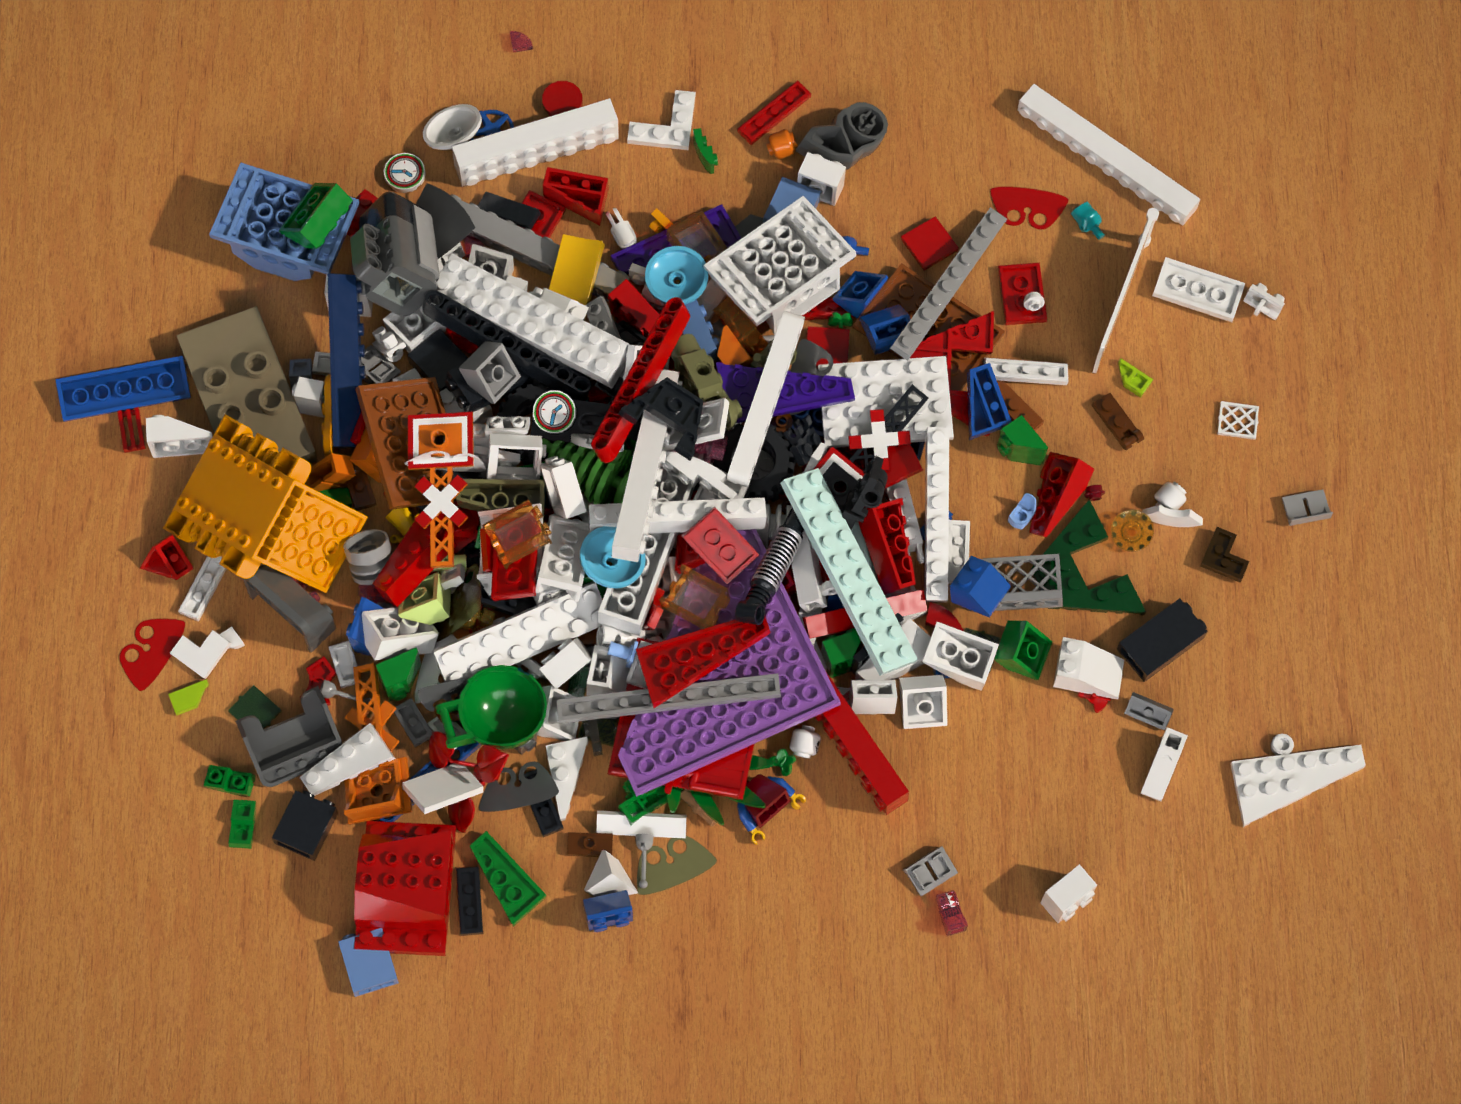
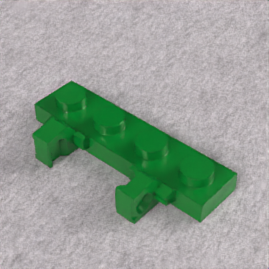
[618,780,684,826]

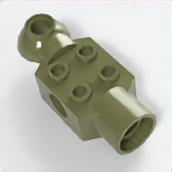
[671,334,742,430]

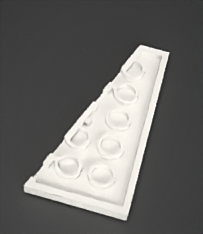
[1230,745,1366,827]

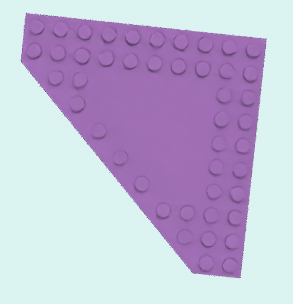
[618,529,841,797]

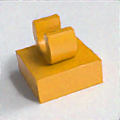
[649,208,675,234]

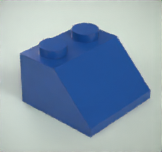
[950,556,1011,618]

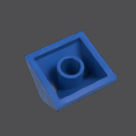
[832,271,888,319]

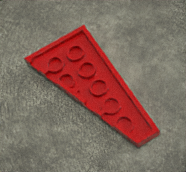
[636,617,770,708]

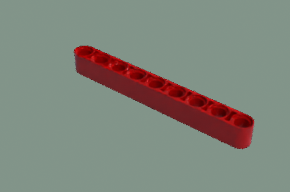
[591,297,690,463]

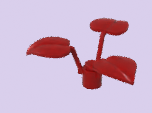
[429,731,509,833]

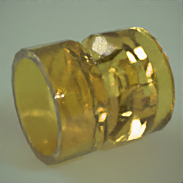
[459,608,495,633]

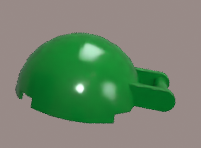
[435,665,547,750]

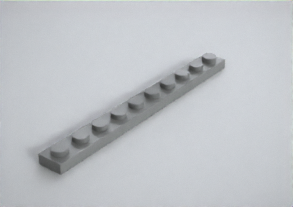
[890,207,1007,361]
[557,673,781,724]

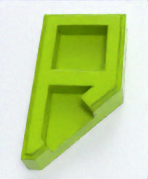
[1118,358,1153,398]
[168,679,209,715]

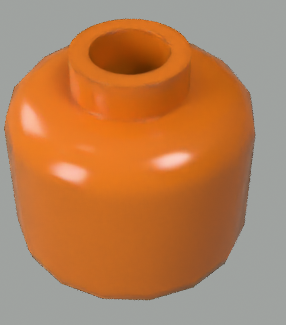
[766,129,798,160]

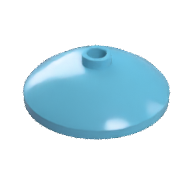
[645,246,709,305]
[580,526,646,588]

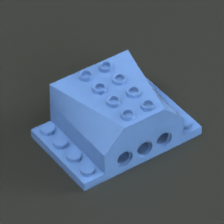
[209,162,359,281]

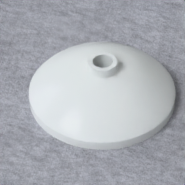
[423,104,482,150]

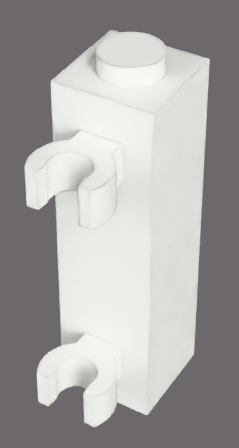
[791,530,837,613]

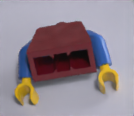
[737,774,806,845]

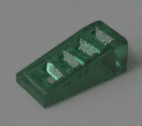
[567,667,589,697]

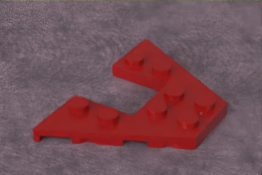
[910,311,994,437]

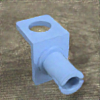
[607,641,638,668]

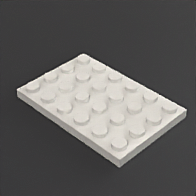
[818,356,954,448]

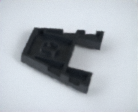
[618,377,704,461]

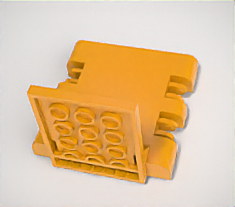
[163,414,368,593]

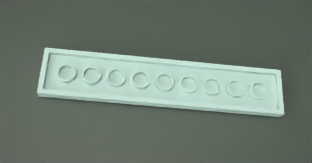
[780,468,918,676]

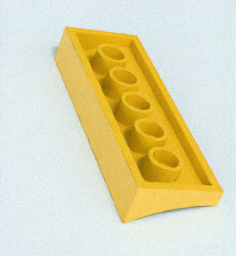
[549,234,604,321]

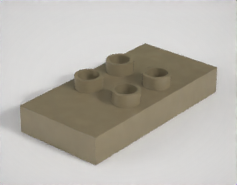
[176,306,318,464]

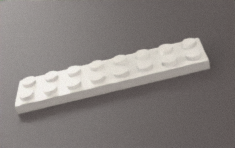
[432,581,602,692]

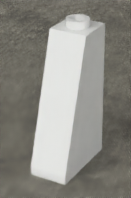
[855,618,931,680]

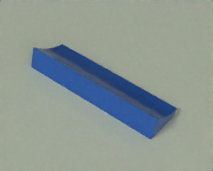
[55,356,191,422]

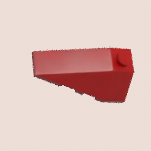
[1029,452,1095,538]

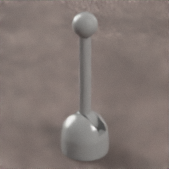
[320,680,371,704]
[636,834,654,889]

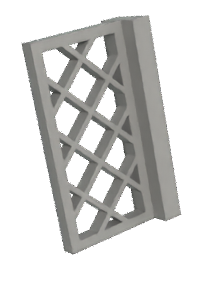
[981,554,1063,611]

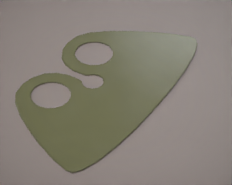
[637,836,717,895]

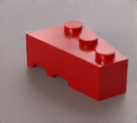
[543,167,609,226]

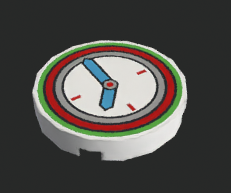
[384,153,426,193]
[533,391,576,434]

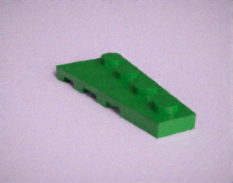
[470,831,547,927]

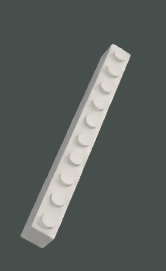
[1017,84,1200,225]
[612,369,683,562]

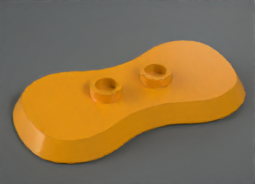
[321,373,339,457]

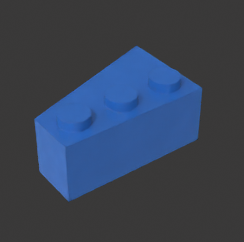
[967,363,1012,440]

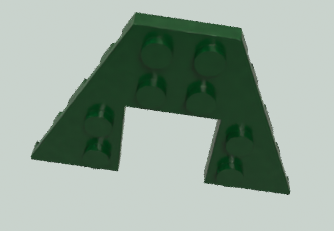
[1030,500,1146,615]

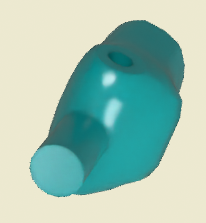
[1071,202,1105,240]

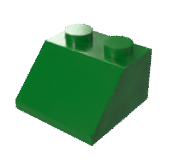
[997,415,1048,466]
[994,620,1053,680]
[376,647,421,701]

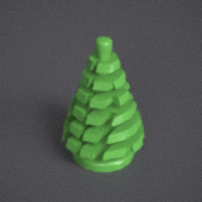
[542,438,632,504]

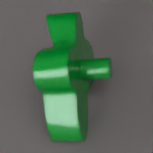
[828,312,853,328]
[769,748,796,776]

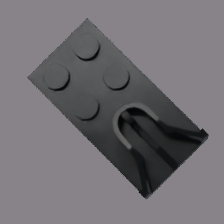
[530,395,611,443]

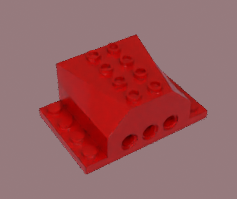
[354,821,456,956]

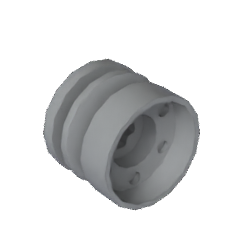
[343,529,392,585]

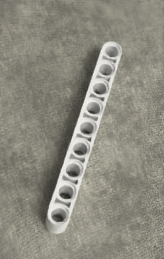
[727,311,805,487]

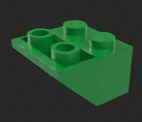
[821,628,863,678]

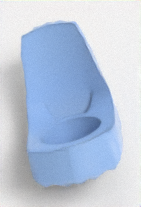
[1008,493,1037,529]

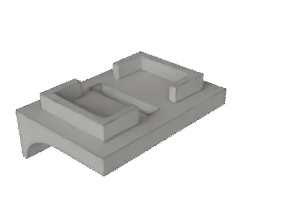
[361,345,401,385]
[1282,489,1333,526]
[903,846,958,896]

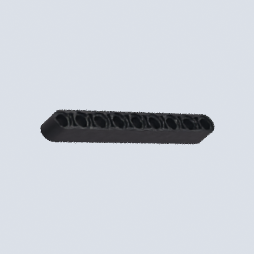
[423,290,591,401]

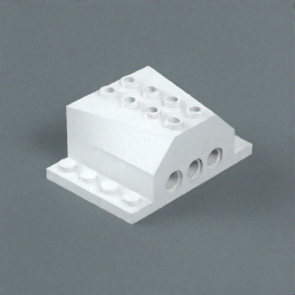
[704,196,856,335]

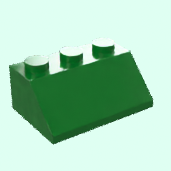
[279,183,353,249]

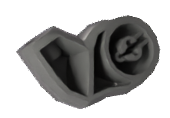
[796,102,888,170]

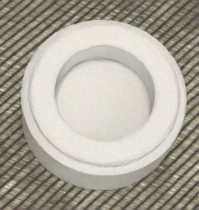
[1271,734,1294,755]

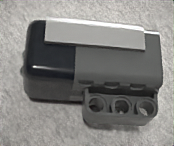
[350,191,439,316]

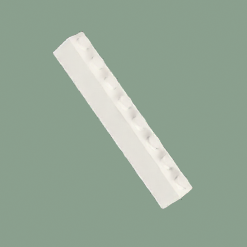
[924,427,949,603]
[588,497,766,534]

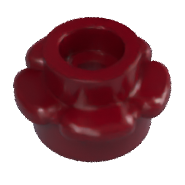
[1084,485,1105,501]

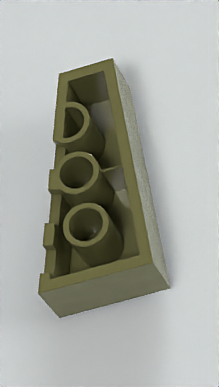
[456,479,545,527]

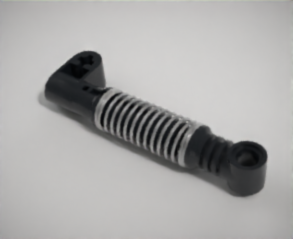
[735,507,804,625]

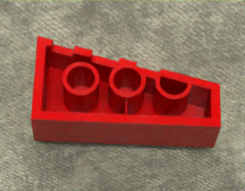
[608,279,674,366]
[858,498,916,595]
[373,521,457,607]

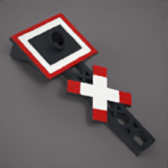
[813,384,929,508]

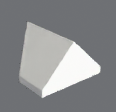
[584,850,638,897]

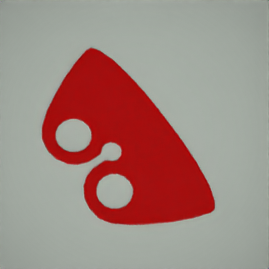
[990,187,1069,229]
[119,619,185,691]

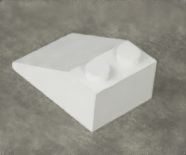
[146,415,213,458]
[922,622,999,691]
[1053,637,1124,700]

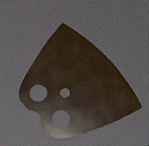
[433,563,481,643]

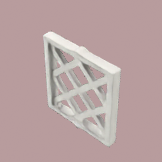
[1217,401,1259,440]

